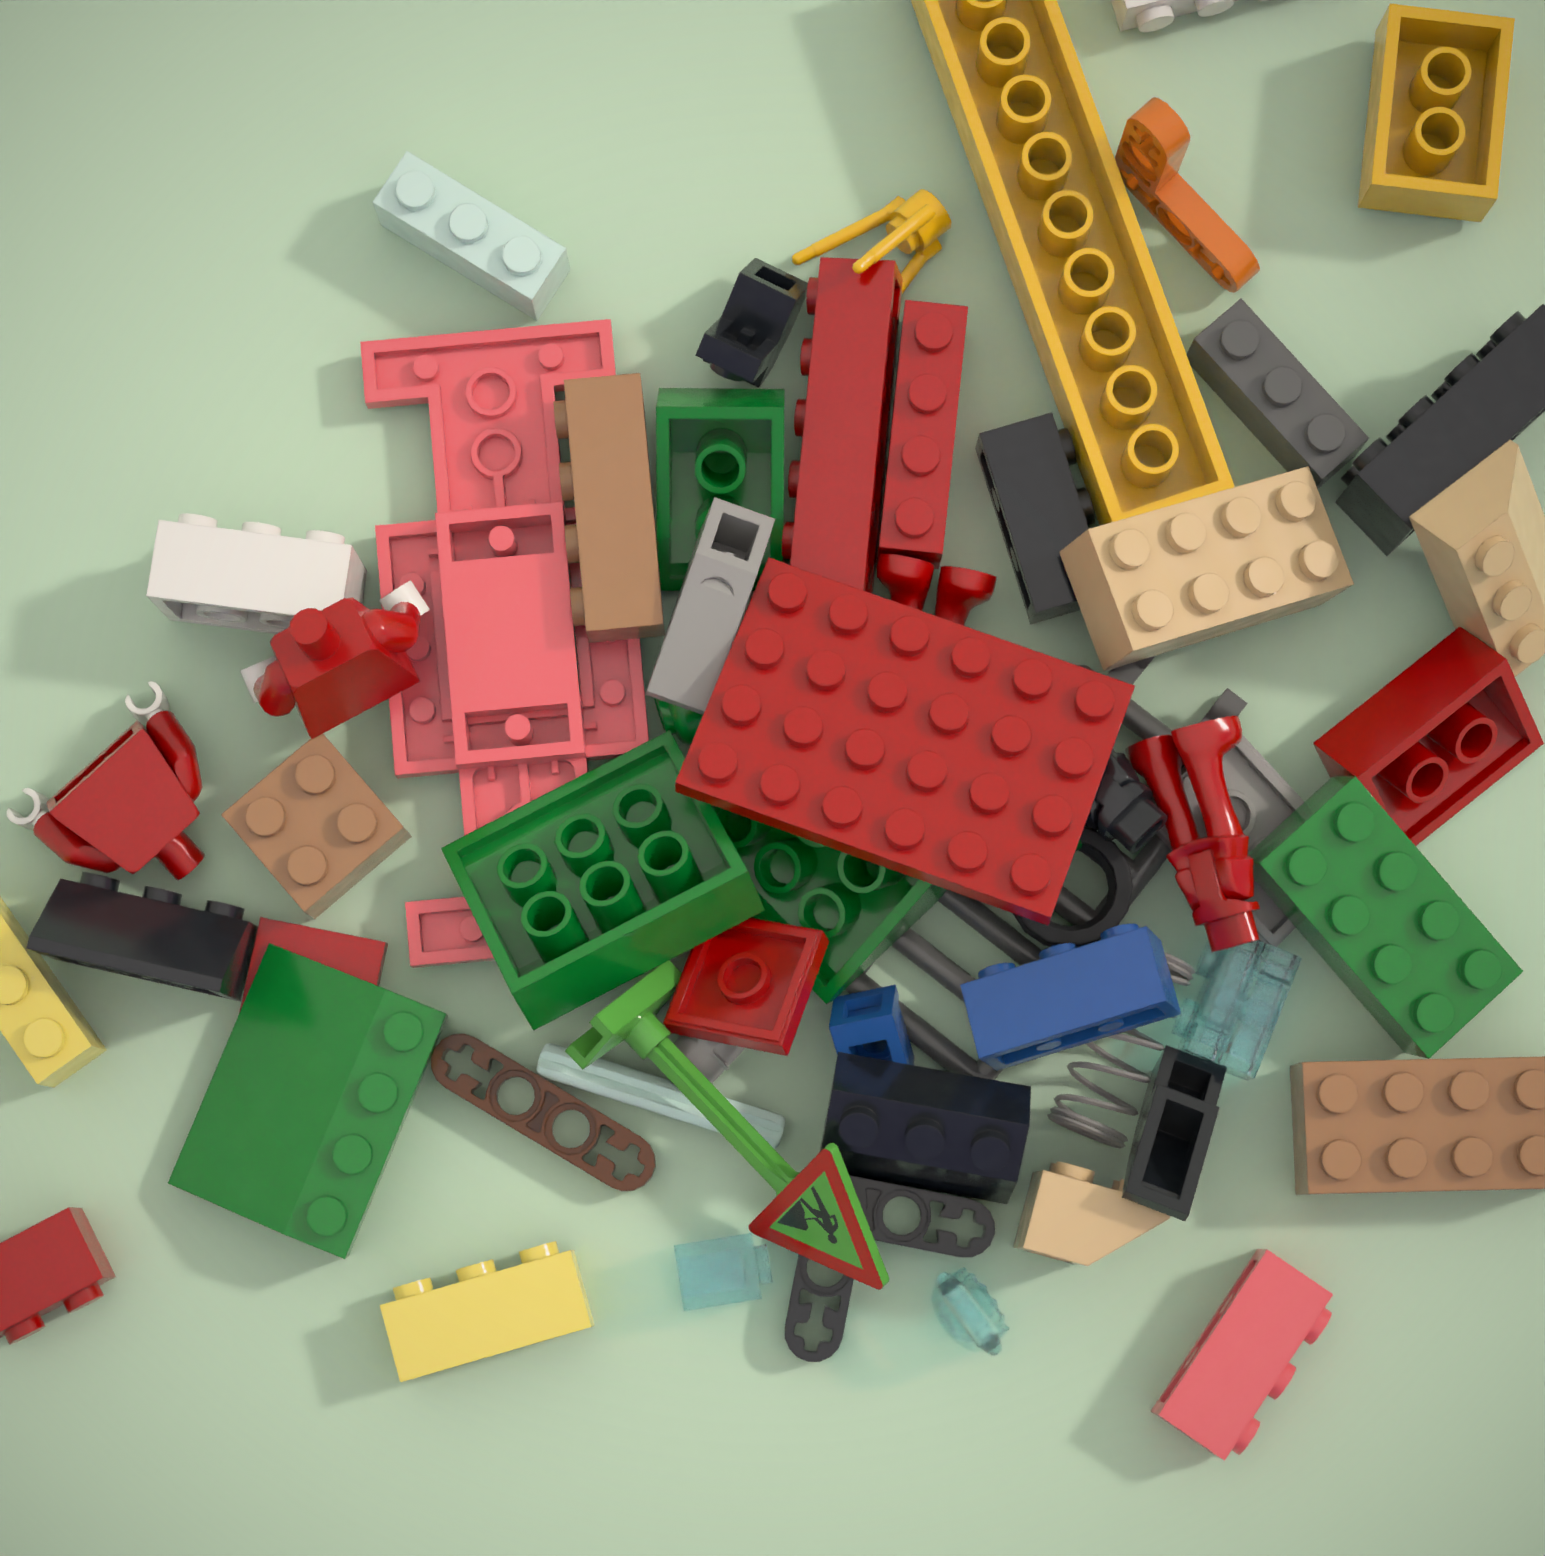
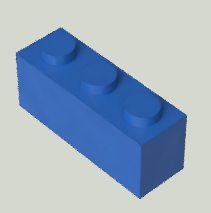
[960,924,1181,1071]

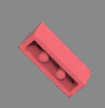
[1151,1249,1333,1460]

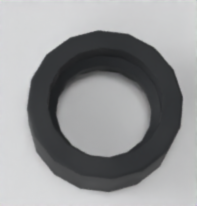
[1013,827,1133,947]

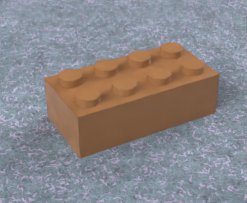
[1290,1056,1545,1195]

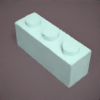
[372,151,570,321]

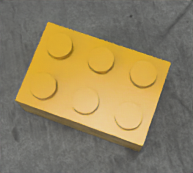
[1358,3,1515,222]

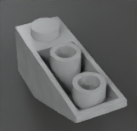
[645,497,775,715]

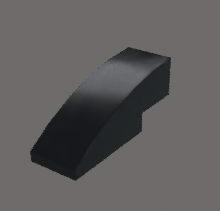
[1122,1045,1227,1221]

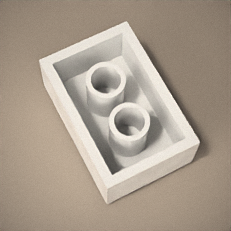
[146,513,367,634]

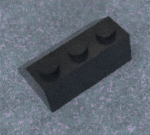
[26,872,258,1002]
[819,1052,1031,1204]

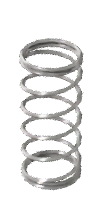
[1047,952,1196,1149]

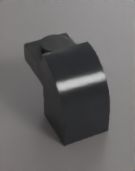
[695,258,808,388]

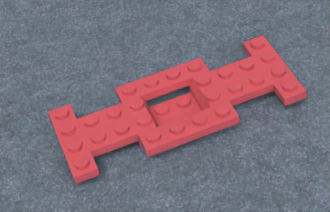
[360,319,649,968]

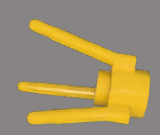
[792,189,952,294]

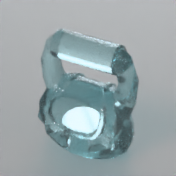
[931,1267,1009,1356]

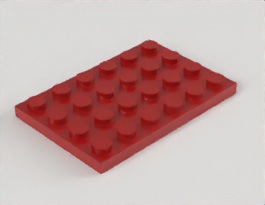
[675,557,1135,926]

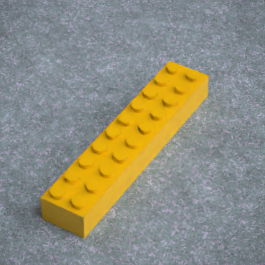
[911,0,1235,525]

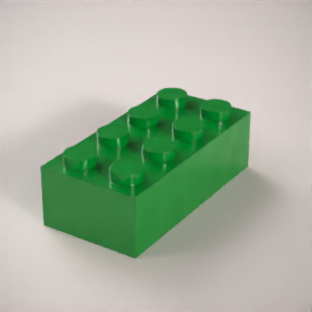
[1248,776,1523,1059]

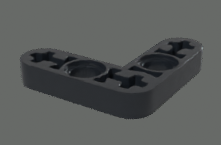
[785,1175,995,1362]

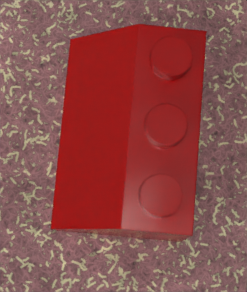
[1313,627,1544,846]

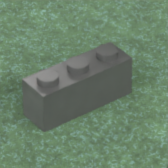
[1186,298,1369,489]

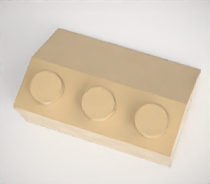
[1409,440,1545,676]

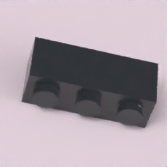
[975,412,1095,625]

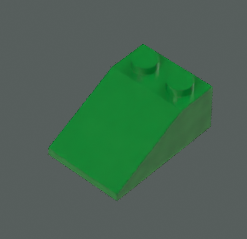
[656,388,785,591]

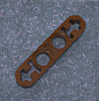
[431,1034,656,1191]

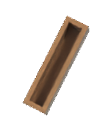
[554,373,665,643]

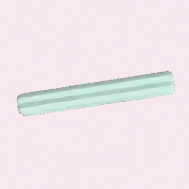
[537,1043,785,1148]

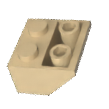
[1013,1161,1170,1266]

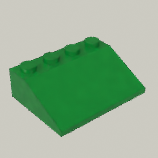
[441,730,765,1031]
[712,805,947,1004]
[168,943,448,1259]

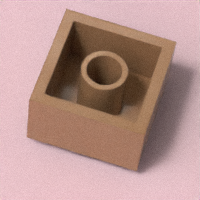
[221,734,412,919]

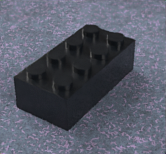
[1335,304,1545,556]

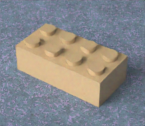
[1059,466,1354,671]

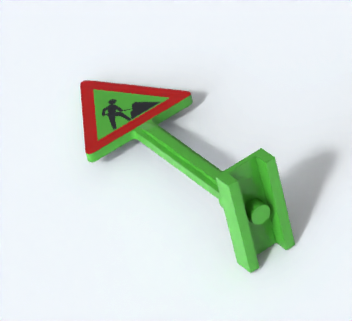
[565,960,889,1290]

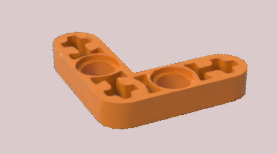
[1115,97,1260,293]

